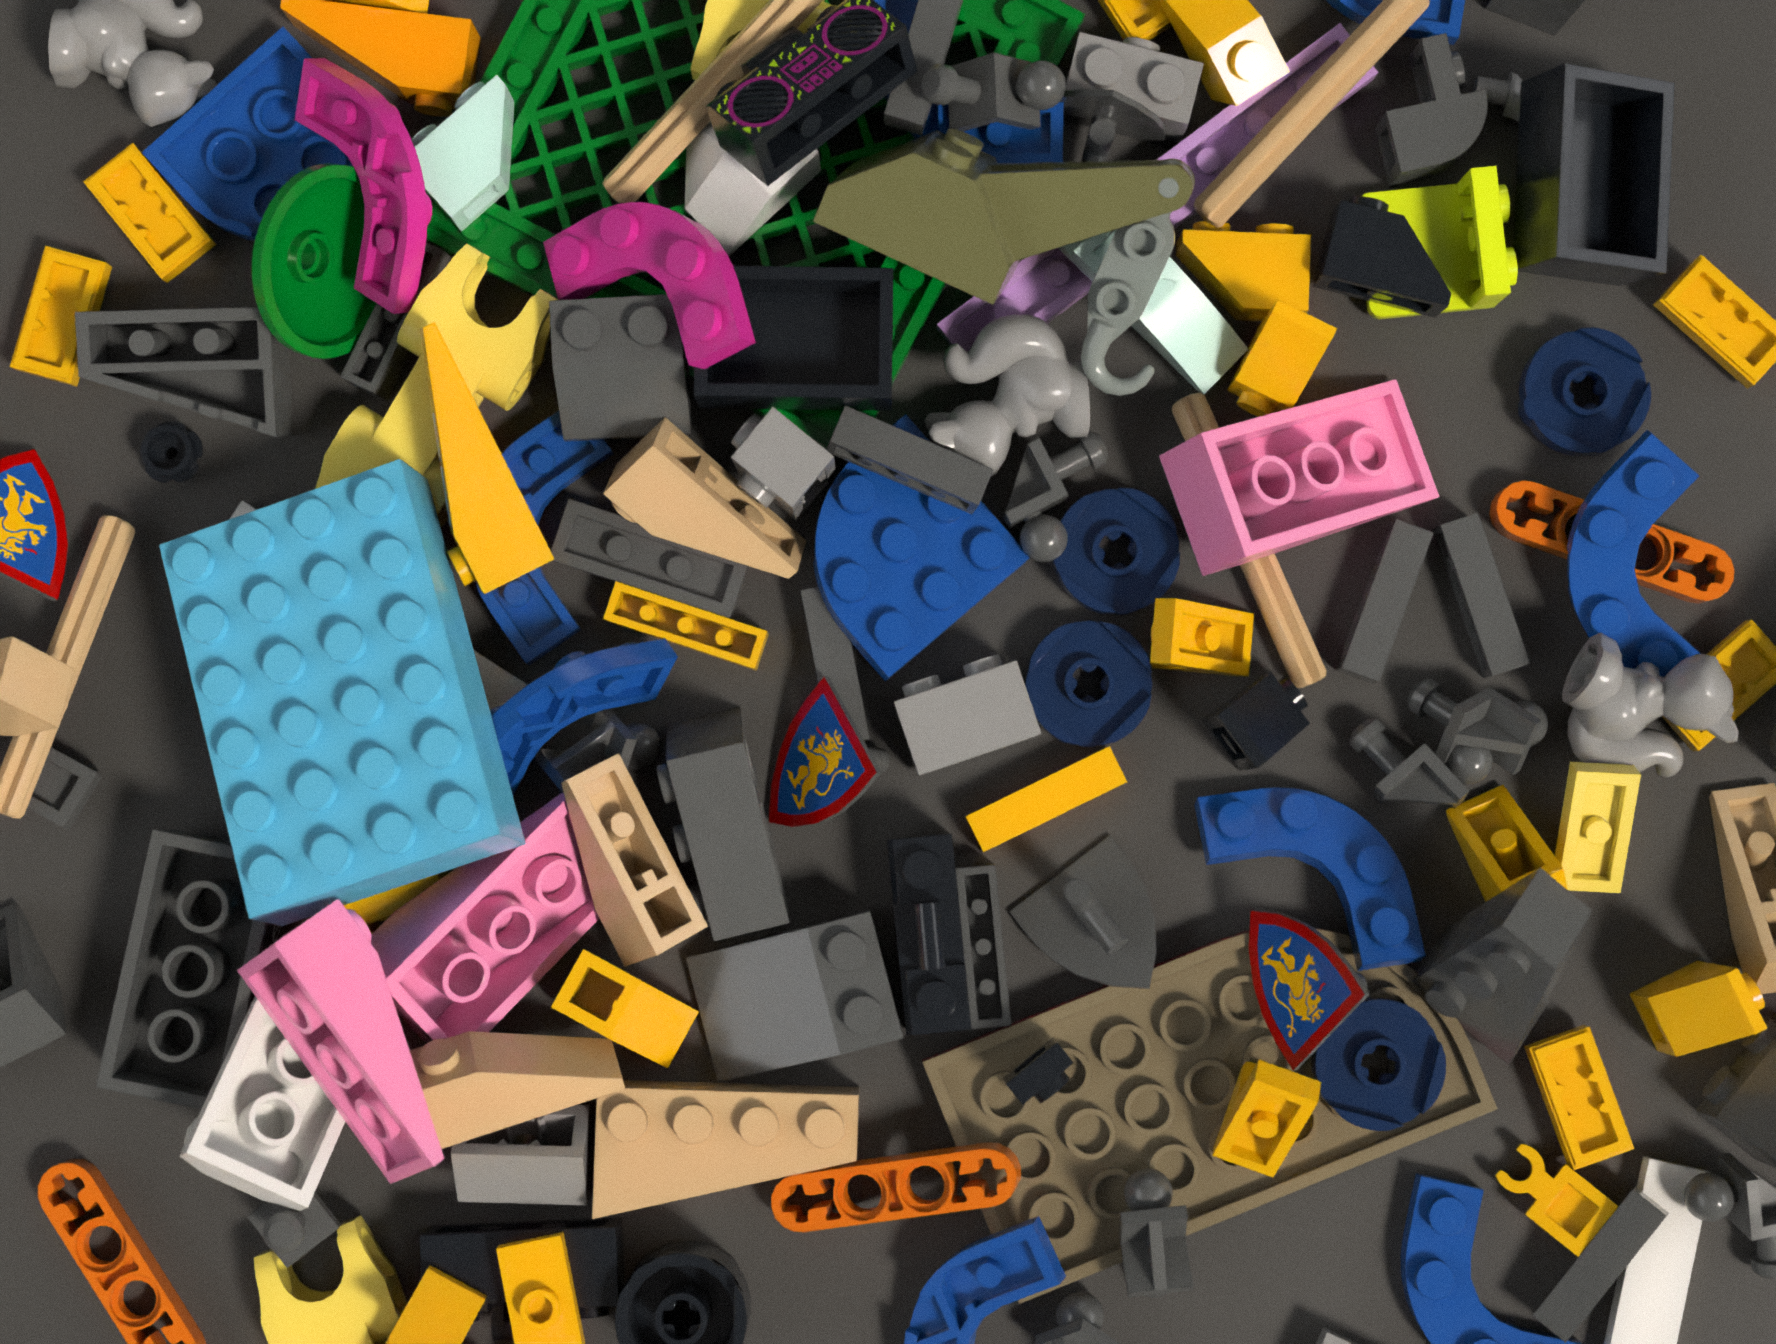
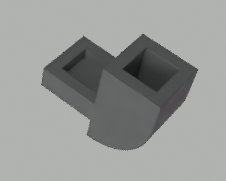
[1375,33,1488,188]

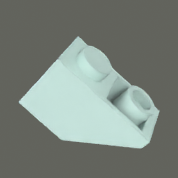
[411,75,515,232]

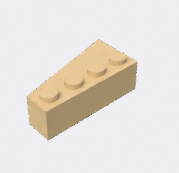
[592,1080,860,1219]

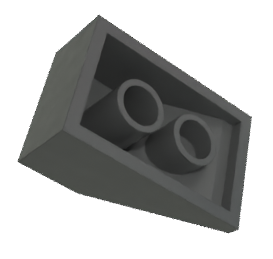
[686,909,903,1082]

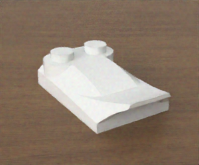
[180,996,345,1211]

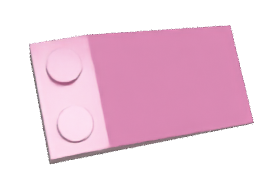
[1159,379,1440,577]
[370,793,600,1043]
[237,899,444,1184]

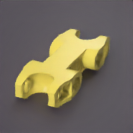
[315,243,558,527]
[254,1215,407,1344]

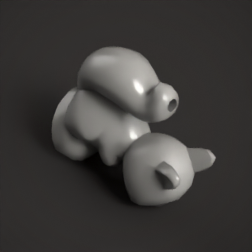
[48,0,217,127]
[924,314,1090,476]
[1562,633,1739,778]

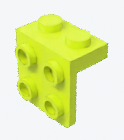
[1362,166,1518,319]

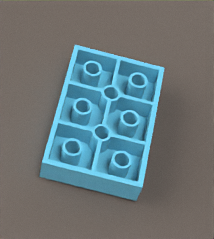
[159,459,526,926]

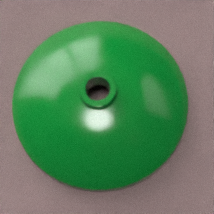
[251,163,376,359]

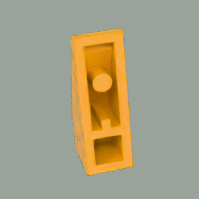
[280,0,481,117]

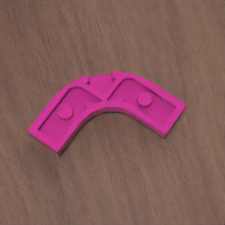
[295,58,432,314]
[543,202,756,369]

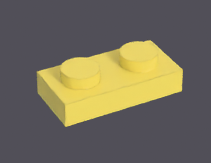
[1555,762,1641,893]

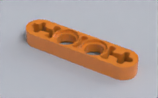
[1489,480,1735,603]
[771,1142,1021,1232]
[38,1159,207,1344]

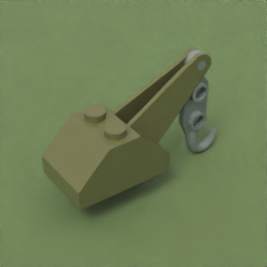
[813,128,1195,396]

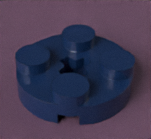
[1518,327,1652,457]
[1052,488,1180,616]
[1024,620,1153,748]
[1311,997,1446,1131]

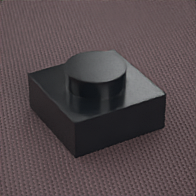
[1003,1037,1074,1105]

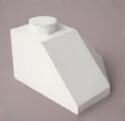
[685,121,821,256]

